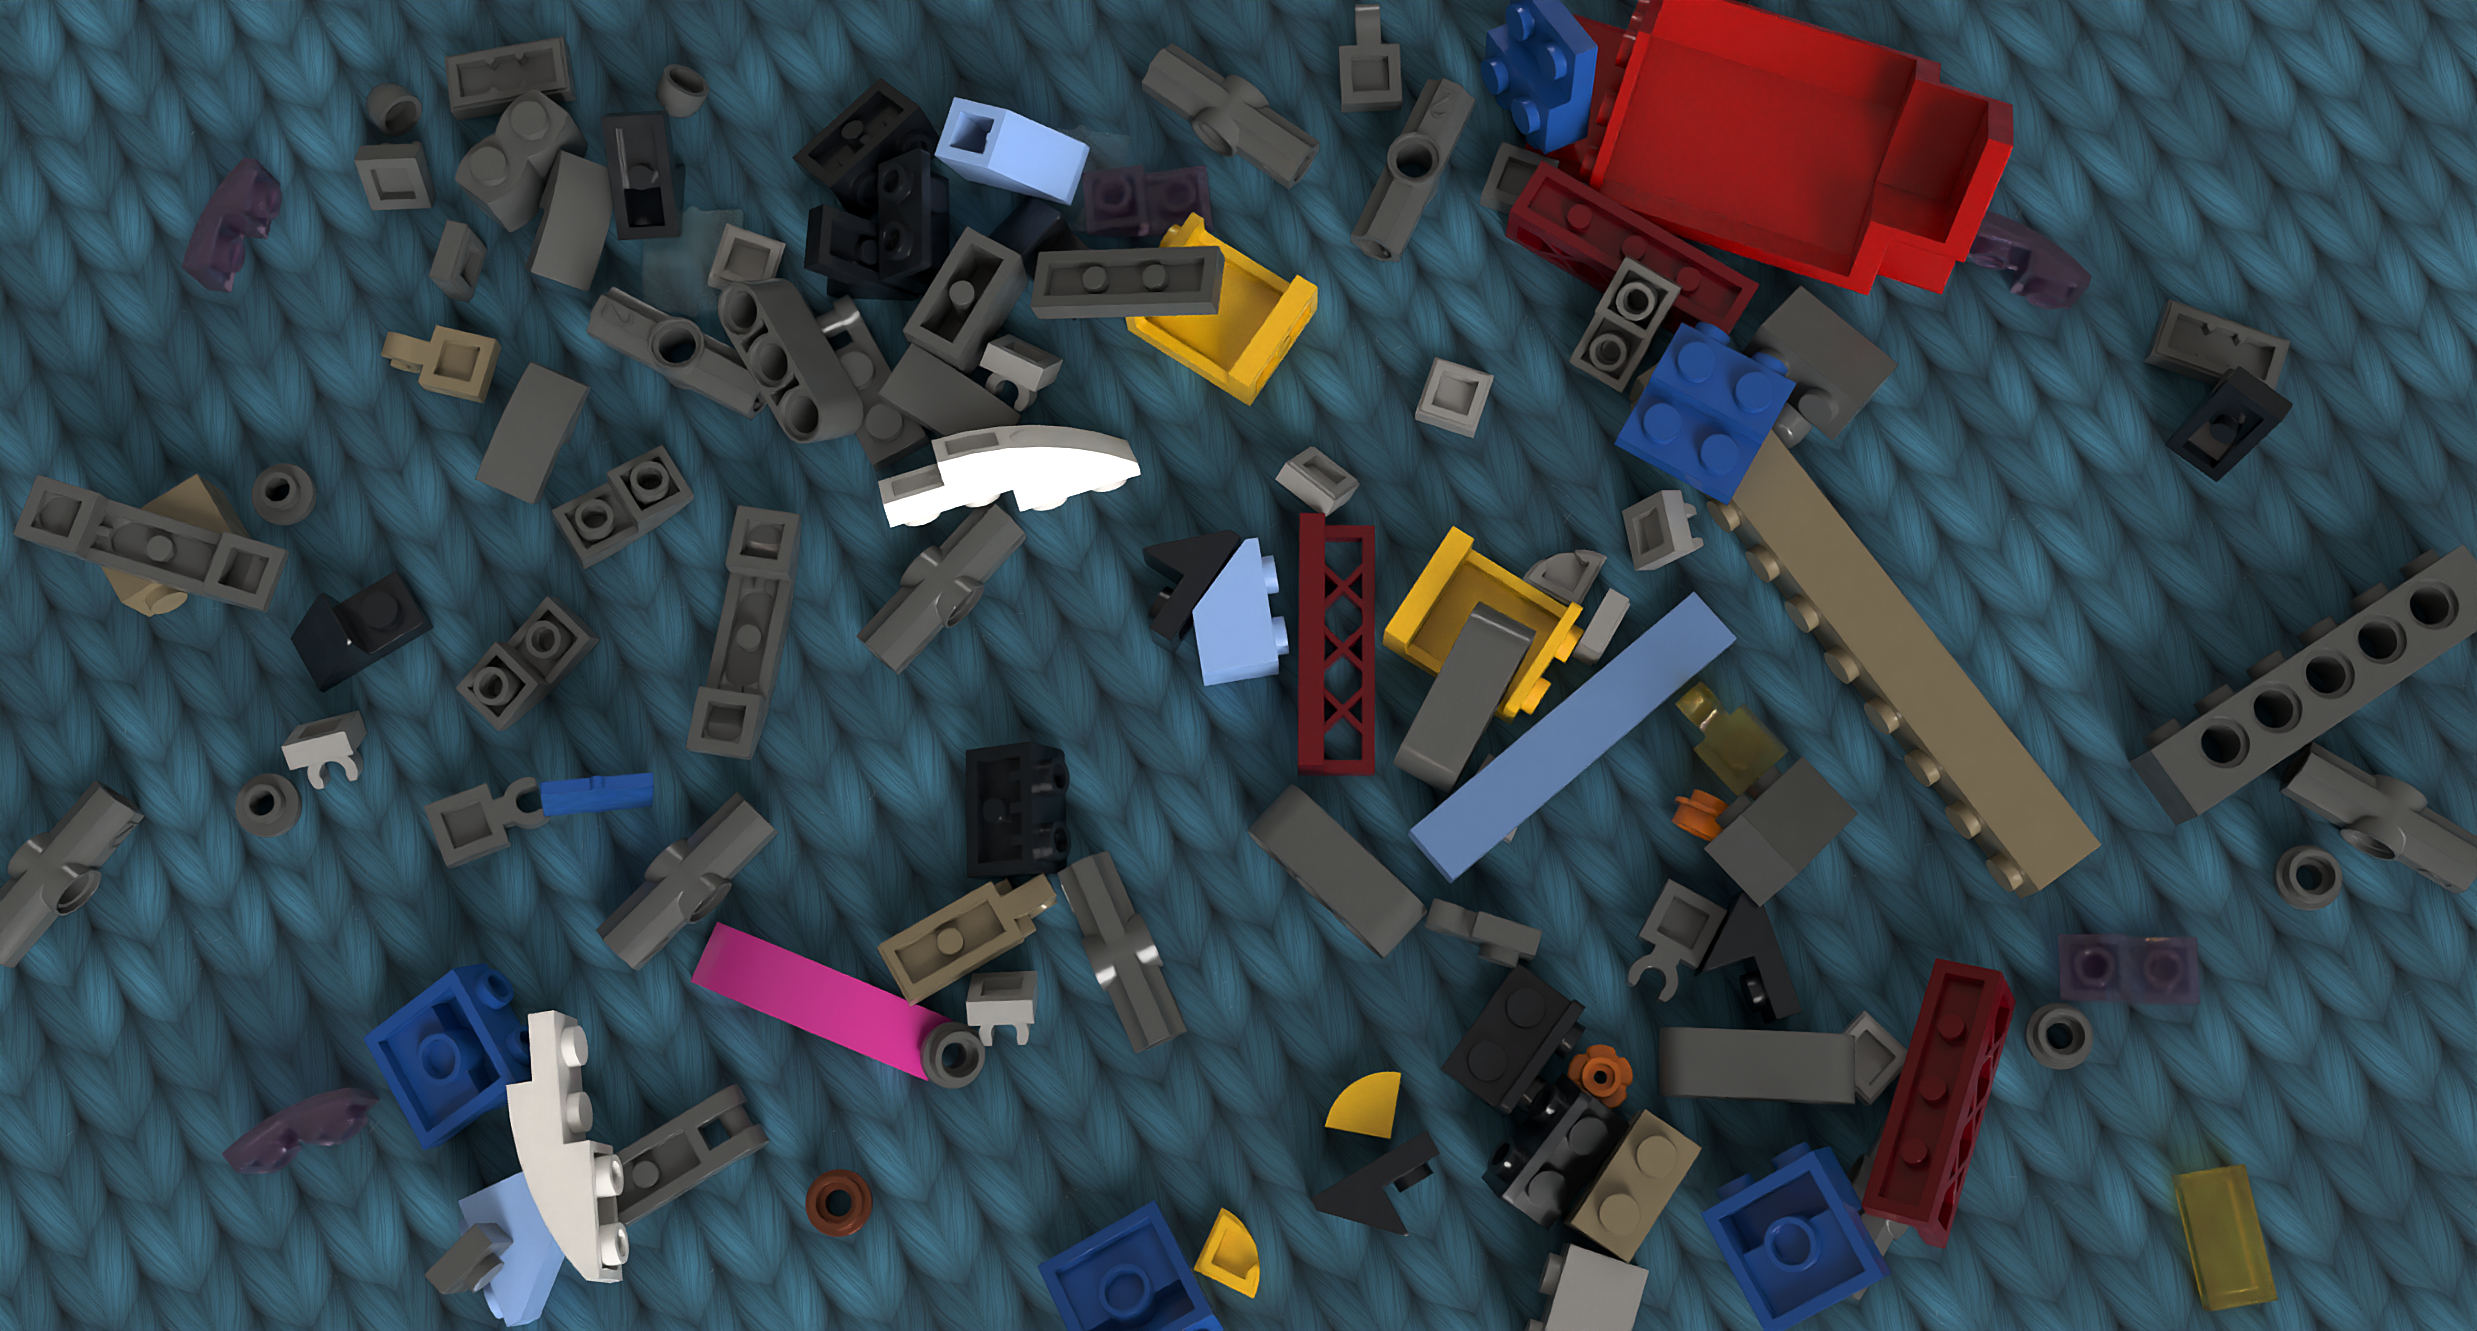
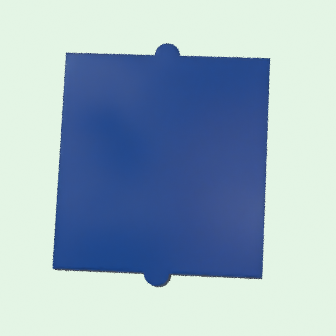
[540,772,654,816]

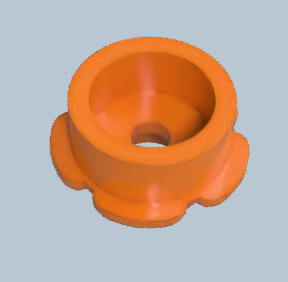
[1671,789,1729,842]
[1567,1044,1633,1109]

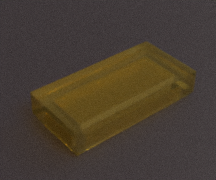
[2171,1164,2278,1311]

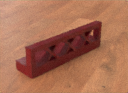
[1505,160,1760,336]
[1298,513,1375,776]
[1861,958,2016,1249]

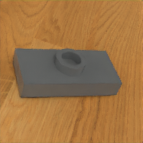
[444,36,576,121]
[2144,299,2290,391]

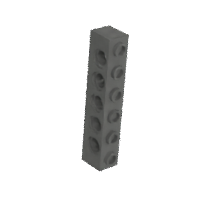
[2129,544,2477,825]

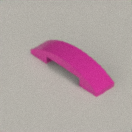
[690,922,954,1081]

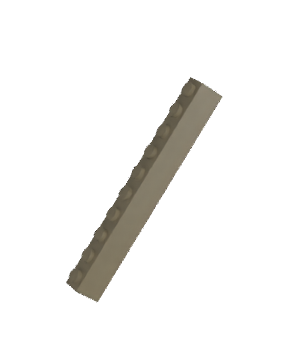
[1629,362,2101,899]

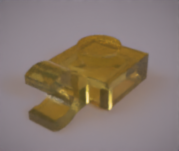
[1676,681,1789,797]

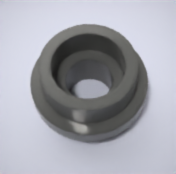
[251,463,317,525]
[235,774,302,838]
[2273,845,2342,911]
[2024,1003,2093,1070]
[920,1022,985,1089]

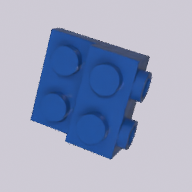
[1480,0,1598,154]
[1614,322,1796,505]
[363,963,532,1150]
[1700,1142,1892,1331]
[1037,1200,1224,1331]

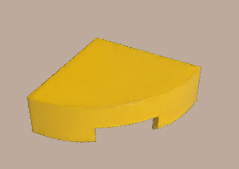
[1325,1072,1401,1139]
[1194,1208,1260,1299]

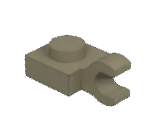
[381,325,502,404]

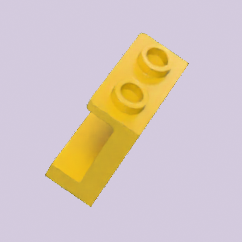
[1125,212,1318,406]
[1382,526,1585,725]

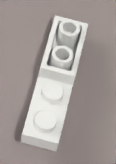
[878,425,1141,527]
[506,1010,629,1283]

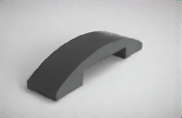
[13,474,290,612]
[686,505,802,760]

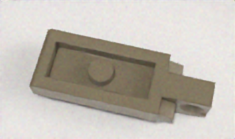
[877,873,1057,1007]

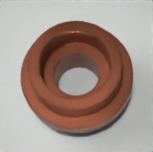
[805,1169,873,1237]

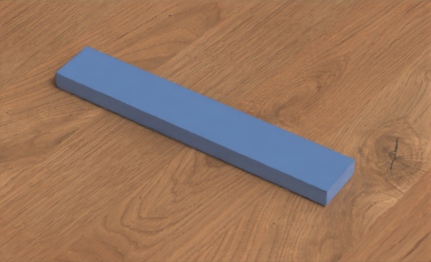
[1407,592,1737,884]

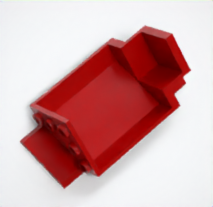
[1525,0,2014,295]

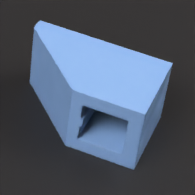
[935,97,1090,206]
[1192,537,1289,686]
[458,1171,565,1327]

